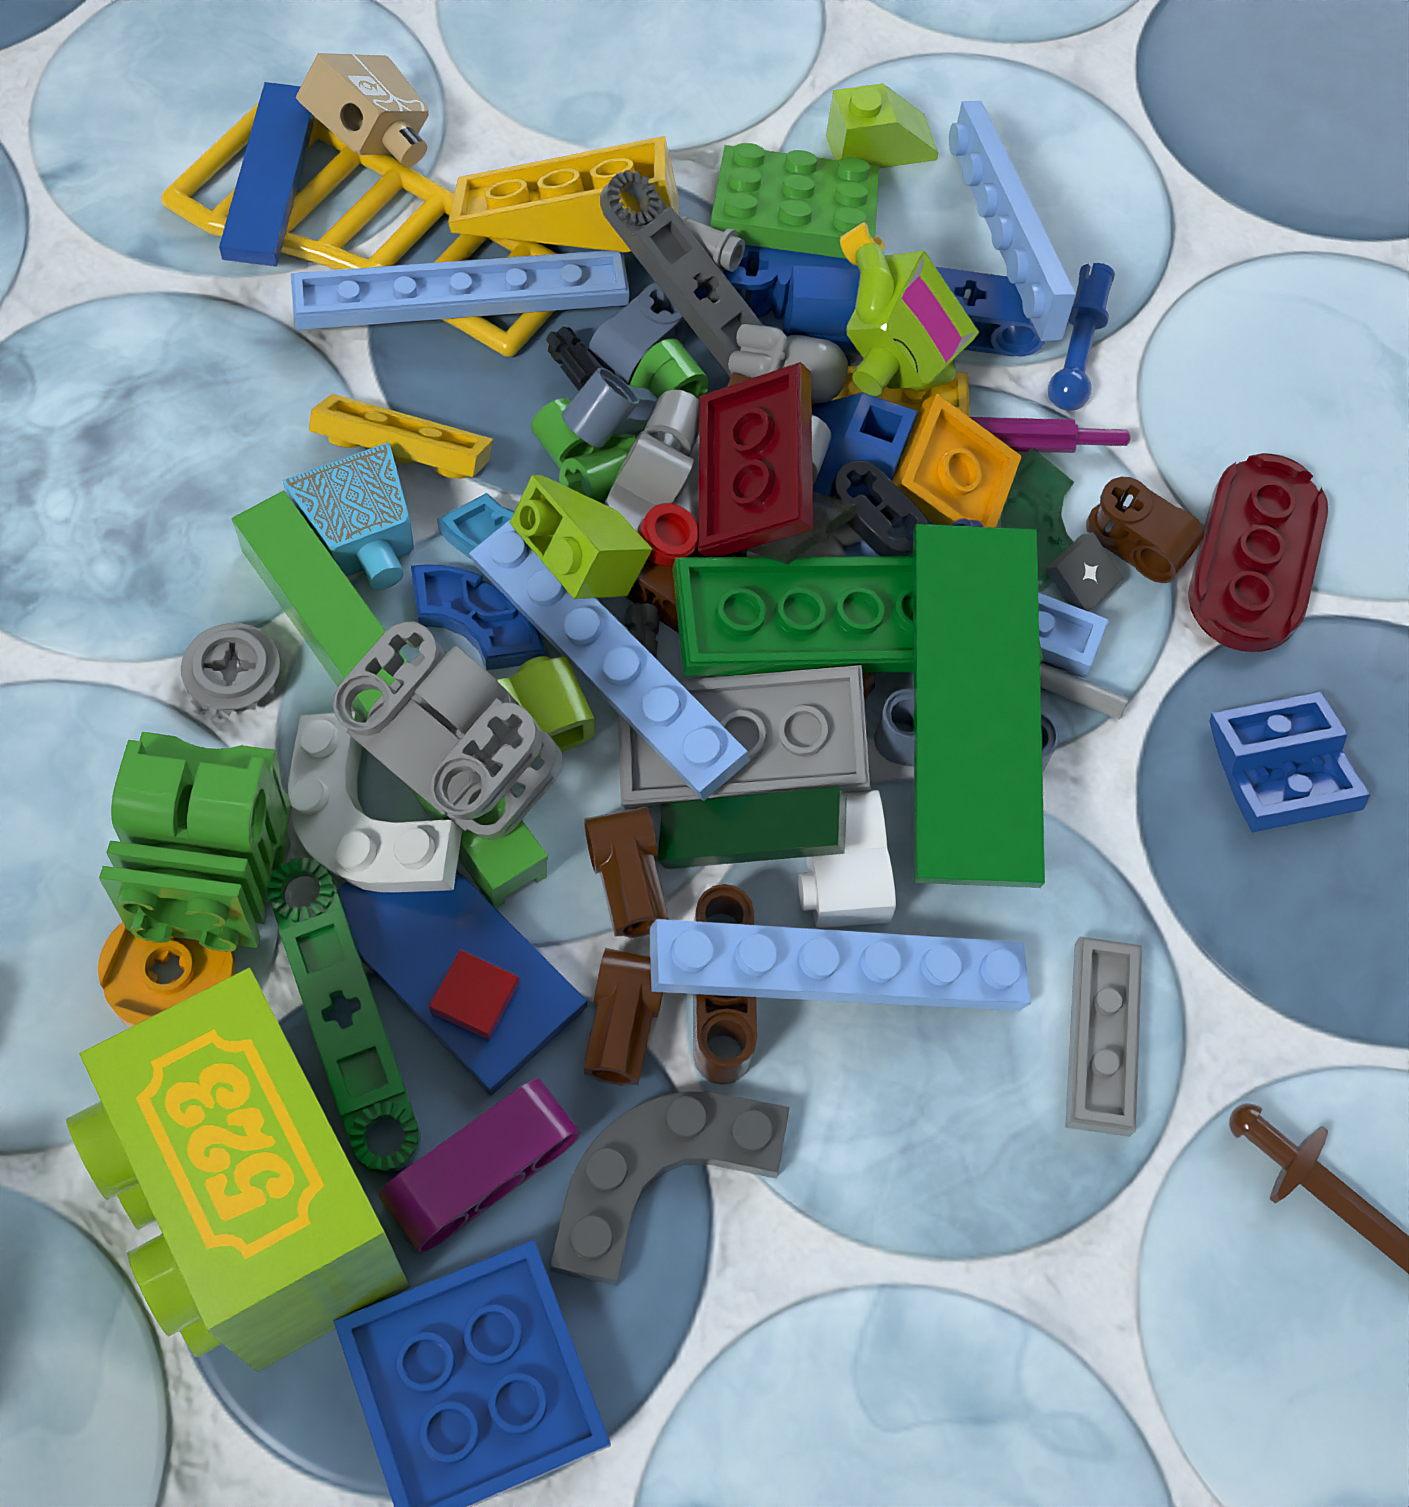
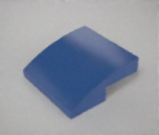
[1209,692,1370,833]

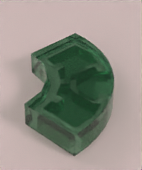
[1001,447,1074,593]

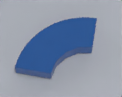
[411,564,545,671]

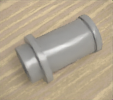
[680,215,745,272]

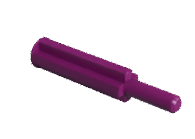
[970,417,1131,453]

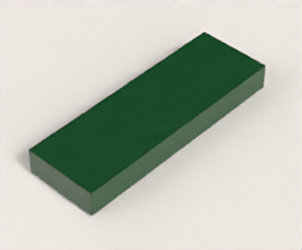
[658,786,847,869]

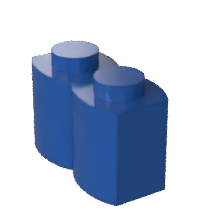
[783,265,861,366]

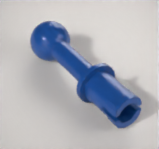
[1048,263,1115,411]

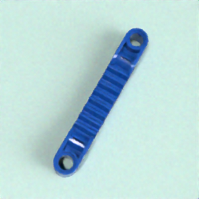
[694,245,1045,357]

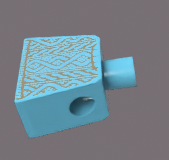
[282,442,414,590]

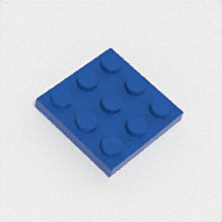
[333,1240,611,1507]

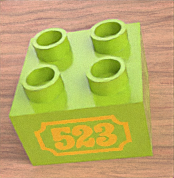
[66,967,410,1372]

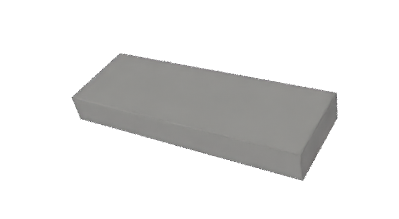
[1065,936,1142,1137]

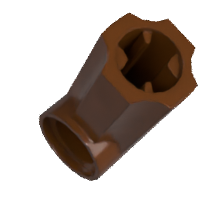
[584,806,669,939]
[584,948,663,1086]

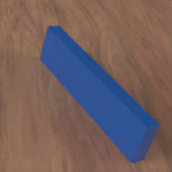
[219,82,315,267]

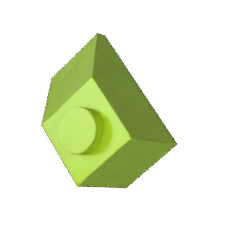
[826,83,939,168]

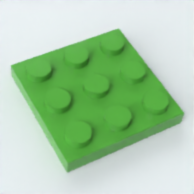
[710,143,879,259]

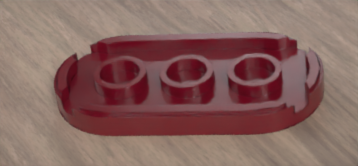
[1188,453,1328,652]

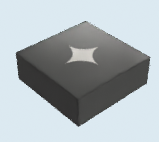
[1045,532,1124,612]

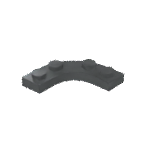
[550,1092,790,1285]

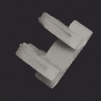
[333,621,563,840]

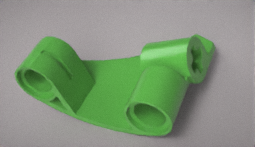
[531,338,709,504]

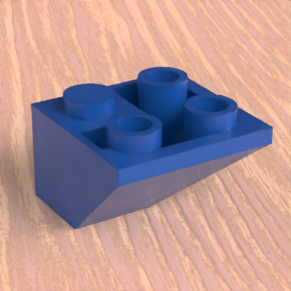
[811,393,917,517]

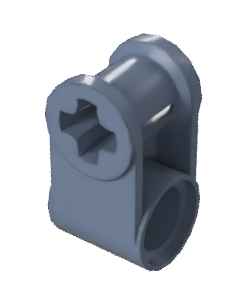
[588,282,687,386]

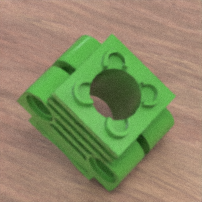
[99,732,292,952]

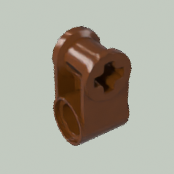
[1086,476,1205,583]

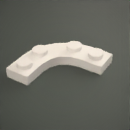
[288,711,462,893]

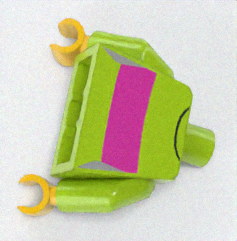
[840,222,979,396]

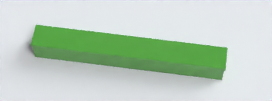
[231,490,548,909]

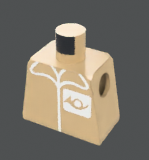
[295,53,429,167]

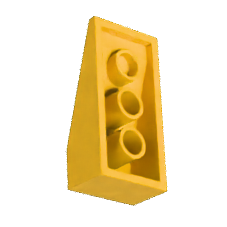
[448,136,679,252]

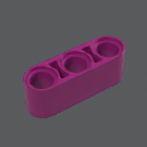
[379,1078,581,1254]

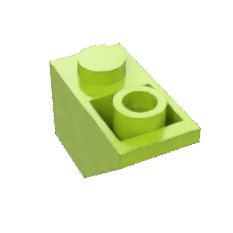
[509,475,652,599]

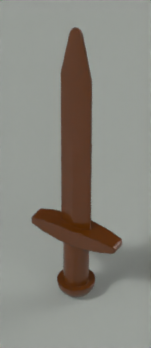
[1229,1103,1409,1274]

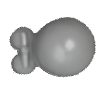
[728,324,848,404]

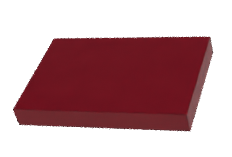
[698,362,813,558]

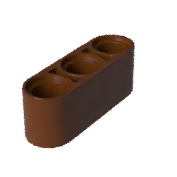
[693,884,757,1085]

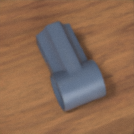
[562,368,658,448]

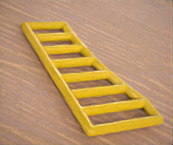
[161,102,557,357]

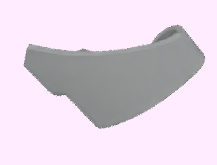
[604,390,831,531]

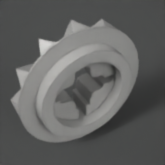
[181,623,282,716]

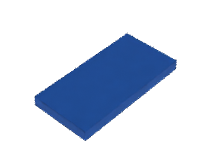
[337,869,587,1095]

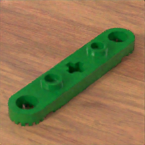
[267,857,421,1173]

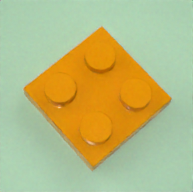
[892,393,1022,527]

